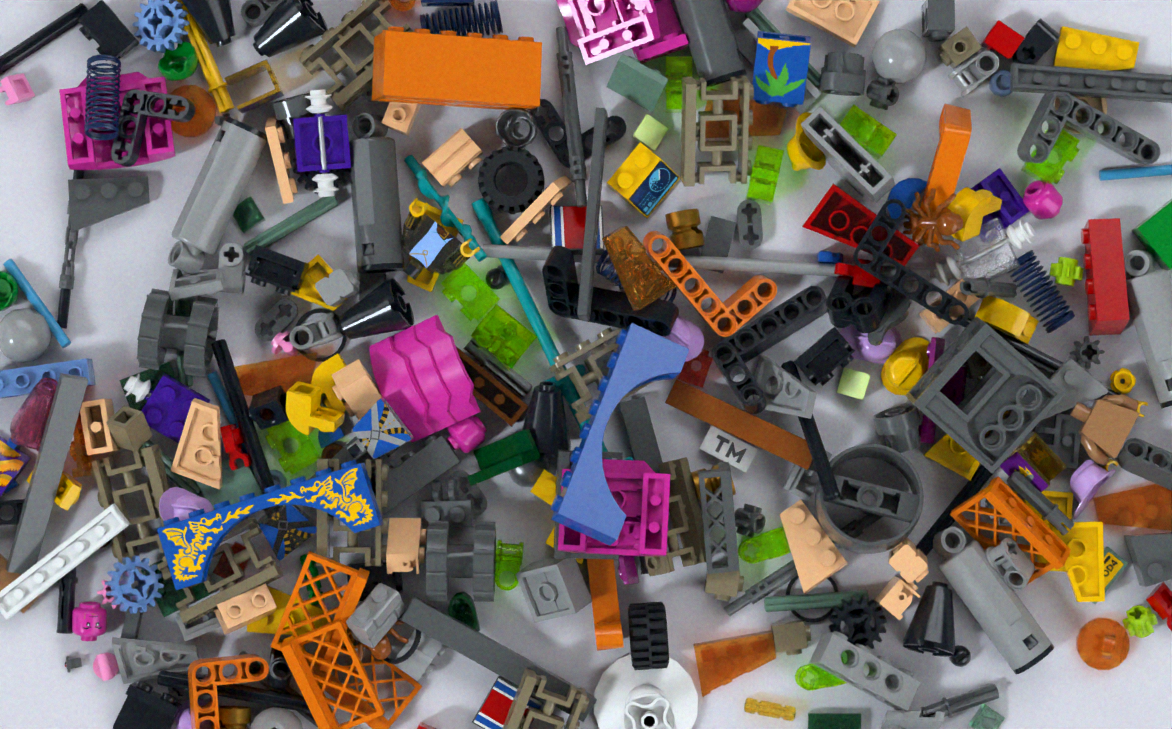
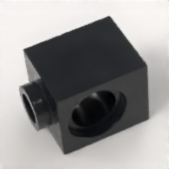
[248,385,289,430]

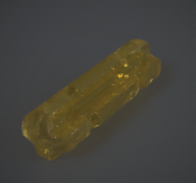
[744,698,796,721]

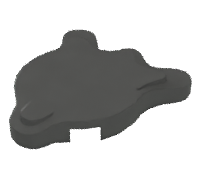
[852,280,915,346]

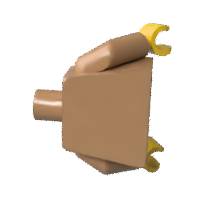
[1070,394,1148,471]

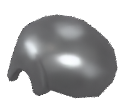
[496,108,537,148]
[508,453,550,487]

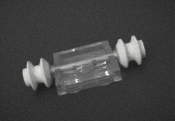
[934,218,1035,286]

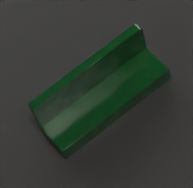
[467,429,541,486]

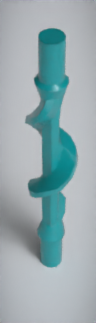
[404,155,487,262]

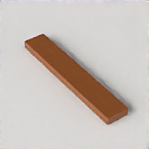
[665,379,813,471]

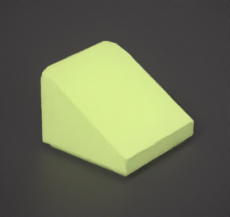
[633,114,669,151]
[836,367,871,400]

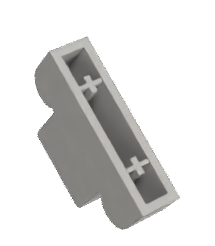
[801,106,895,203]

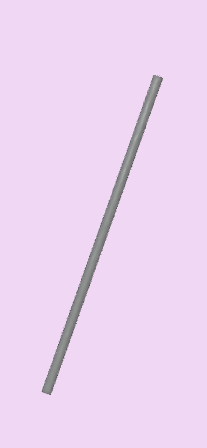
[483,244,931,281]

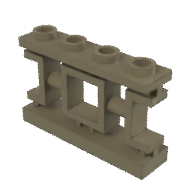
[299,0,414,111]
[680,76,754,187]
[549,327,653,424]
[91,444,170,563]
[645,457,706,576]
[316,459,388,566]
[157,517,284,624]
[502,668,589,729]

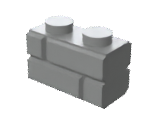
[315,268,360,307]
[346,583,406,648]

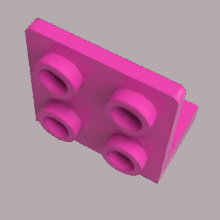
[632,0,689,64]

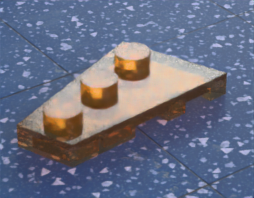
[705,88,787,139]
[602,226,676,311]
[235,352,318,396]
[70,412,95,478]
[1093,484,1172,531]
[693,630,776,697]

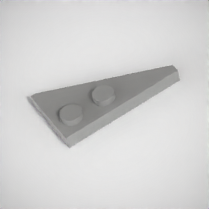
[1041,356,1109,420]

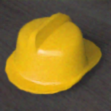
[786,112,826,171]
[881,337,930,395]

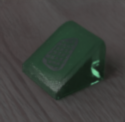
[233,196,266,233]
[968,704,1005,729]

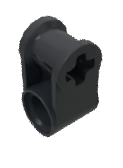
[1012,18,1060,65]
[268,635,292,689]

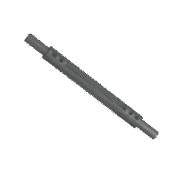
[556,27,587,207]
[724,514,884,617]

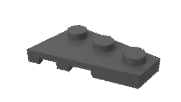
[68,176,150,233]

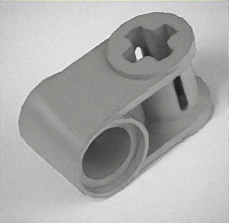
[948,51,999,97]
[218,243,246,294]
[289,312,343,351]
[984,537,1035,591]

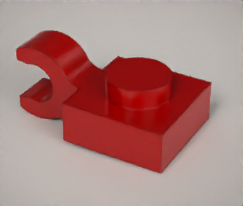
[834,258,882,288]
[220,423,251,471]
[1146,582,1172,631]

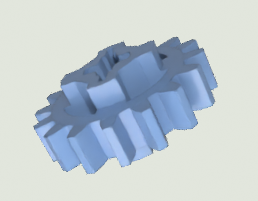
[133,0,190,53]
[105,556,164,614]

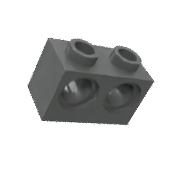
[922,0,955,42]

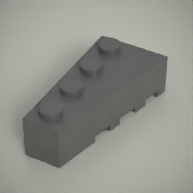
[1124,532,1172,587]

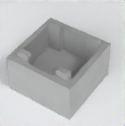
[515,557,592,623]

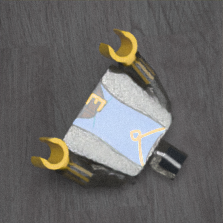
[402,198,480,280]

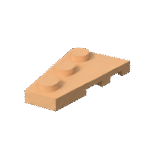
[785,0,880,48]
[265,115,298,204]
[500,175,572,244]
[170,398,223,489]
[779,499,848,595]

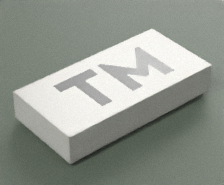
[699,425,758,473]

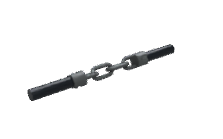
[57,170,84,329]

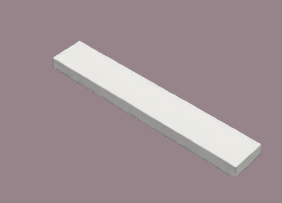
[0,503,130,620]

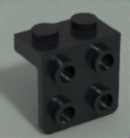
[113,681,182,729]

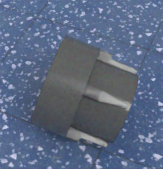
[819,52,866,96]
[272,93,317,139]
[873,404,921,453]

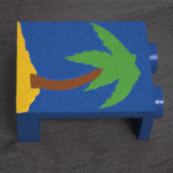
[752,31,811,107]

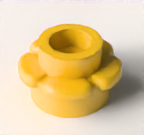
[1110,368,1136,394]

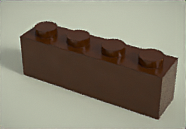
[455,345,529,427]

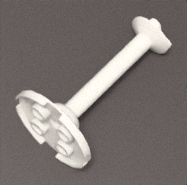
[594,654,698,729]

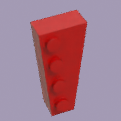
[802,183,919,266]
[1081,218,1130,336]

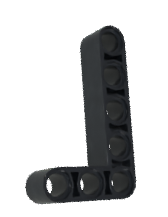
[853,199,969,325]
[542,246,679,336]
[712,286,827,414]

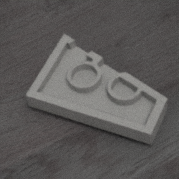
[749,355,817,419]
[112,637,202,684]

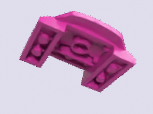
[556,0,661,65]
[59,72,176,170]
[369,315,481,443]
[558,459,670,556]

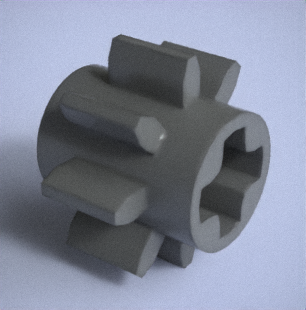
[866,76,899,110]
[1070,336,1105,369]
[735,503,766,538]

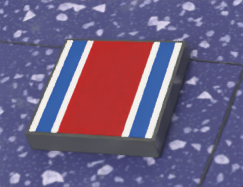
[549,205,605,255]
[472,676,544,729]

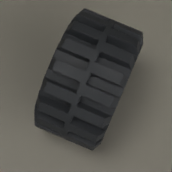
[478,146,544,214]
[628,602,669,670]

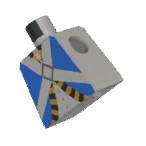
[347,398,415,460]

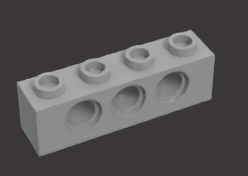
[810,631,921,711]

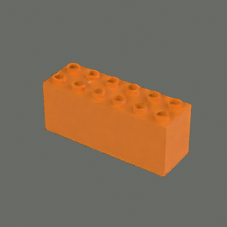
[372,27,542,111]

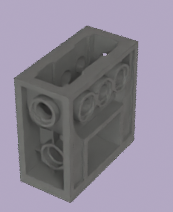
[905,316,1065,474]

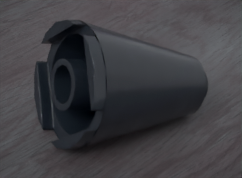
[182,0,235,47]
[253,0,328,58]
[338,279,414,339]
[522,381,571,458]
[903,581,956,657]

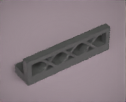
[698,462,740,574]

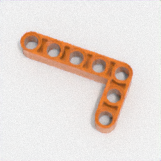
[912,104,972,245]
[643,231,777,337]
[587,559,624,651]
[188,654,269,729]

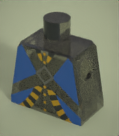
[258,505,317,561]

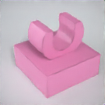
[0,73,35,105]

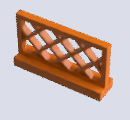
[950,476,1071,584]
[270,551,370,673]
[280,619,385,729]
[309,632,422,729]

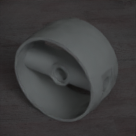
[815,444,924,554]

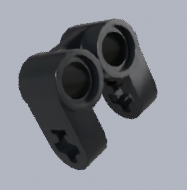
[826,275,892,333]

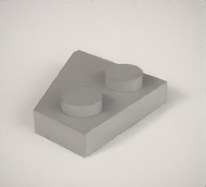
[169,269,225,301]
[881,710,945,729]

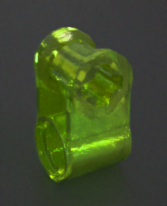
[738,527,791,564]
[495,539,524,591]
[795,656,846,691]

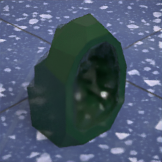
[448,591,481,631]

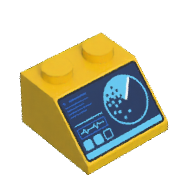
[606,142,680,218]

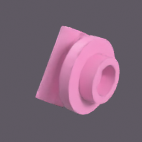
[271,331,298,357]
[93,653,119,681]

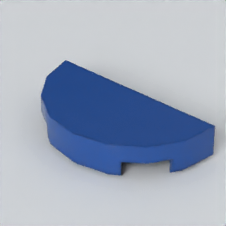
[887,178,927,219]

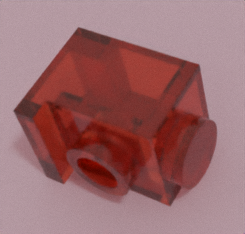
[677,349,713,388]
[212,541,251,584]

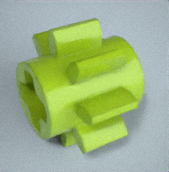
[1049,257,1084,287]
[1122,605,1158,638]

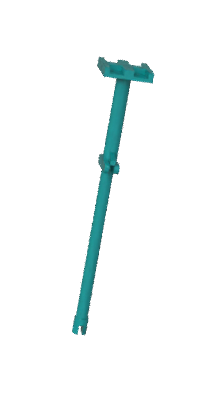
[472,198,633,460]

